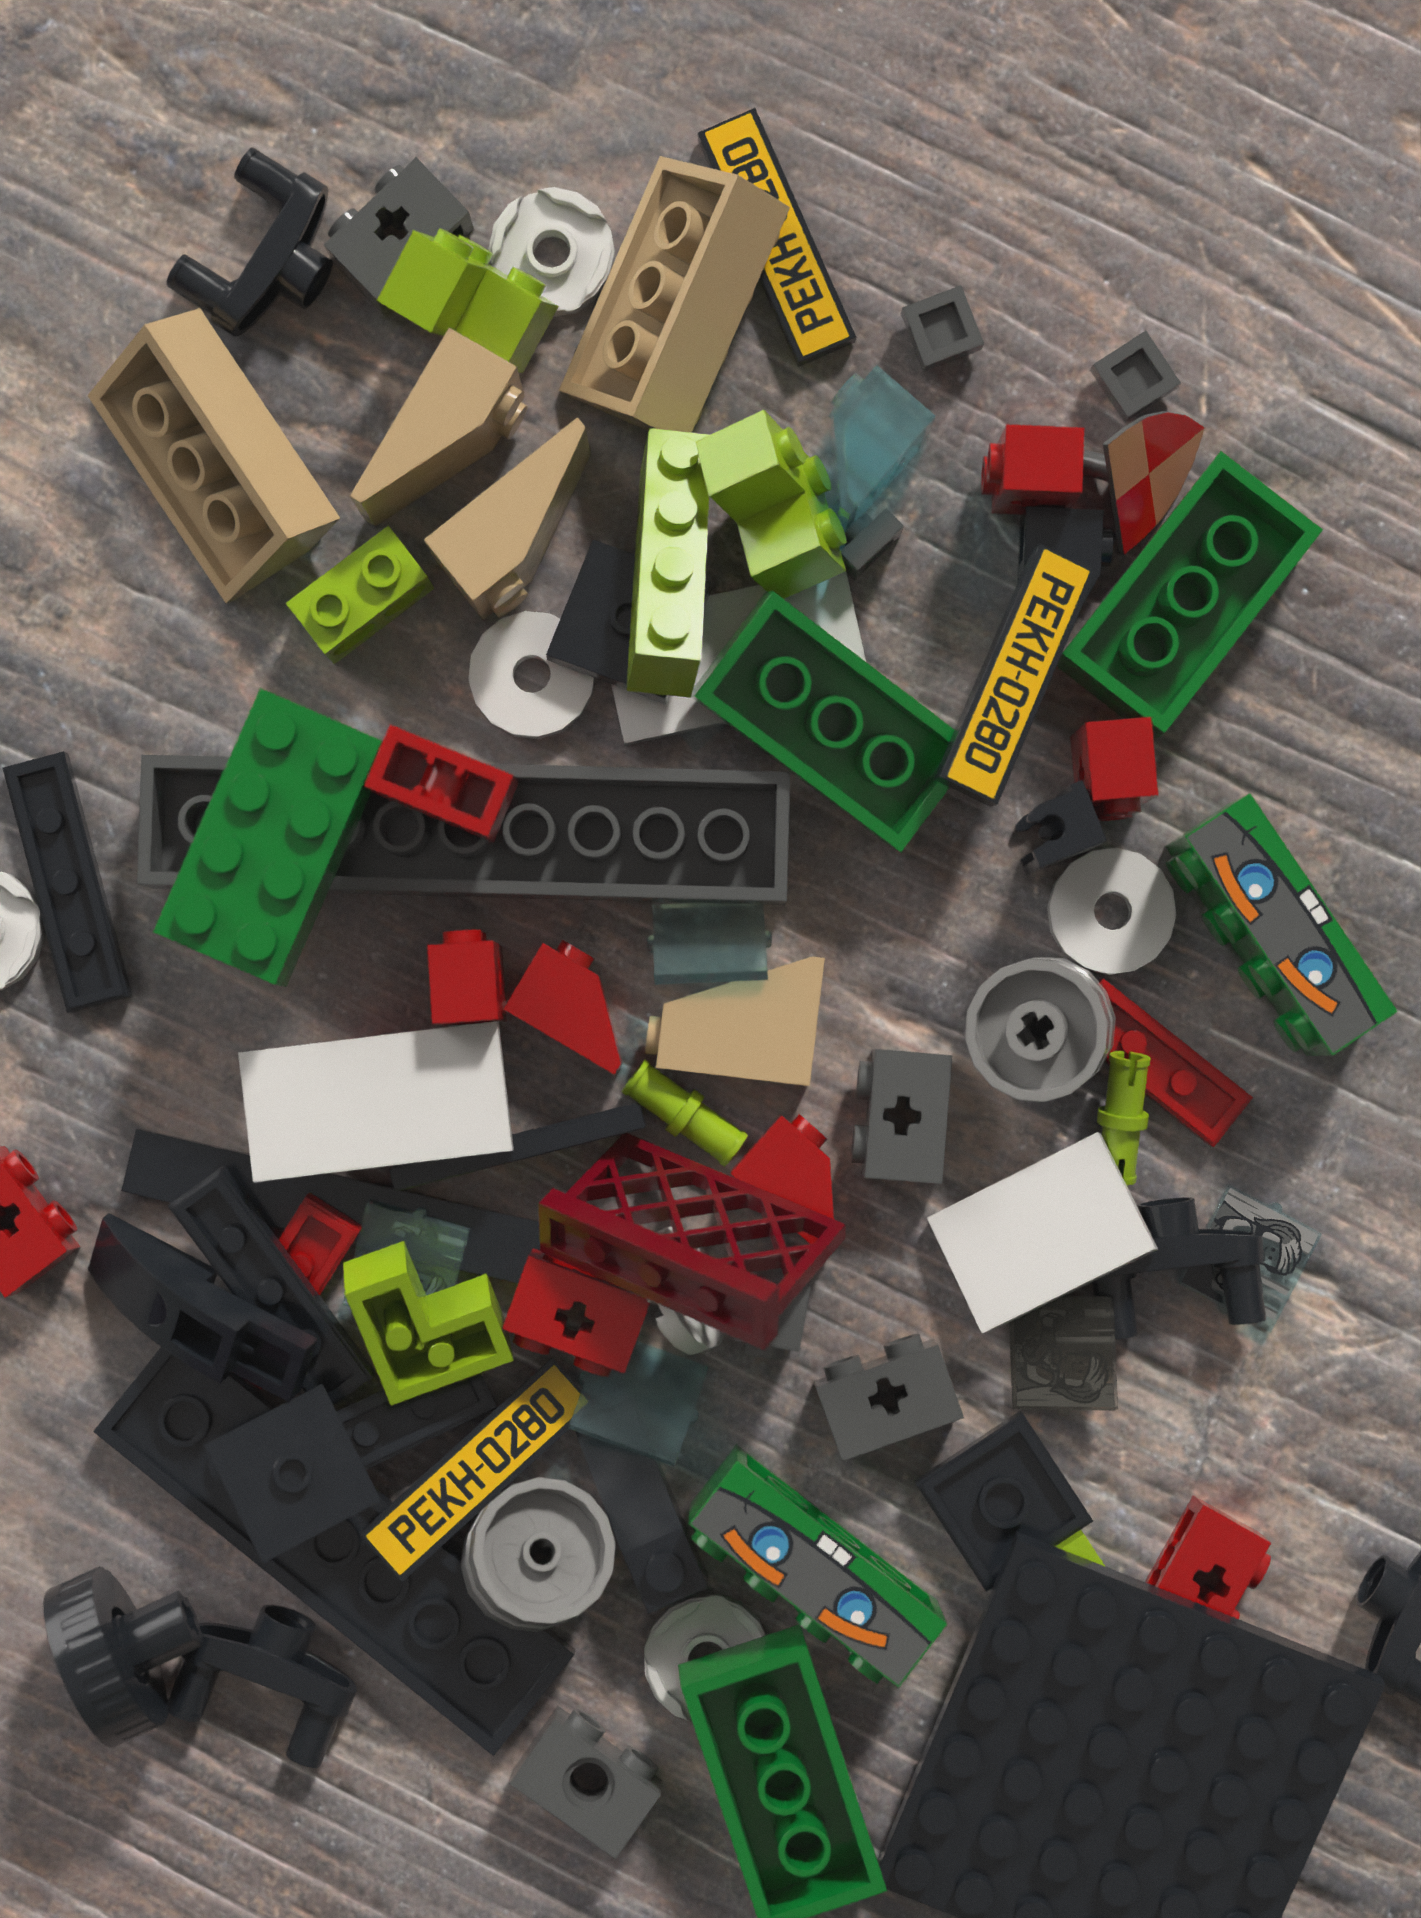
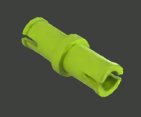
[1097,1051,1151,1185]
[622,1059,748,1167]

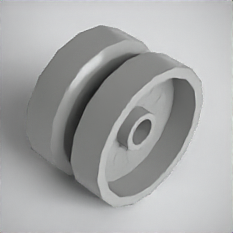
[965,956,1116,1102]
[460,1478,616,1632]

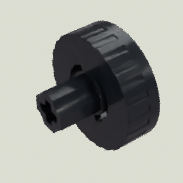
[43,1566,203,1748]

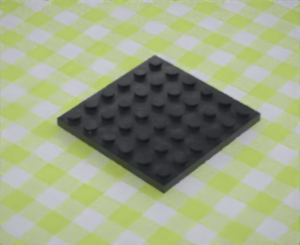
[878,1531,1385,1918]

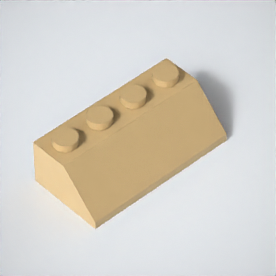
[559,156,790,433]
[87,308,340,604]

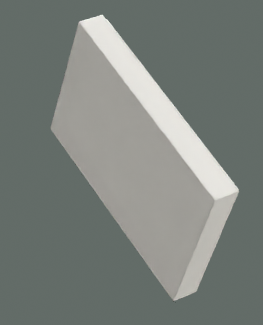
[927,1132,1158,1334]

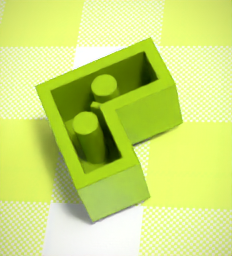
[377,228,559,373]
[695,410,846,599]
[343,1241,514,1405]

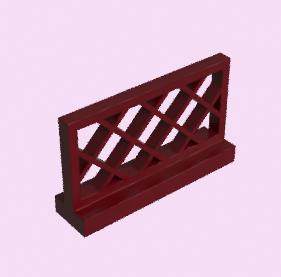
[538,1133,846,1350]

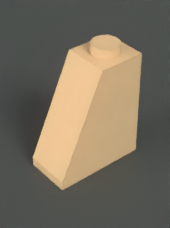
[645,956,825,1086]

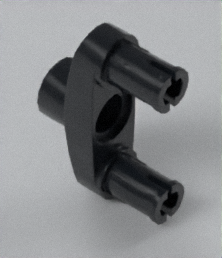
[166,147,333,337]
[1089,1197,1266,1340]
[1356,1551,1421,1705]
[168,1604,357,1768]

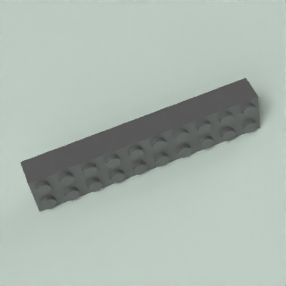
[137,754,790,905]

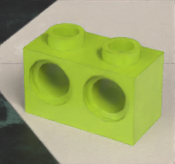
[286,525,435,665]

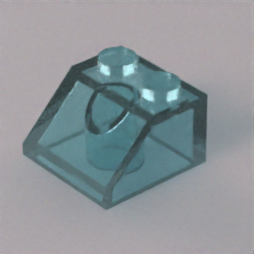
[828,365,936,532]

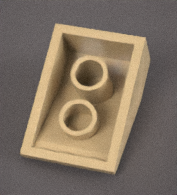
[350,328,528,526]
[424,417,591,620]

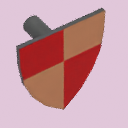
[1083,411,1205,555]

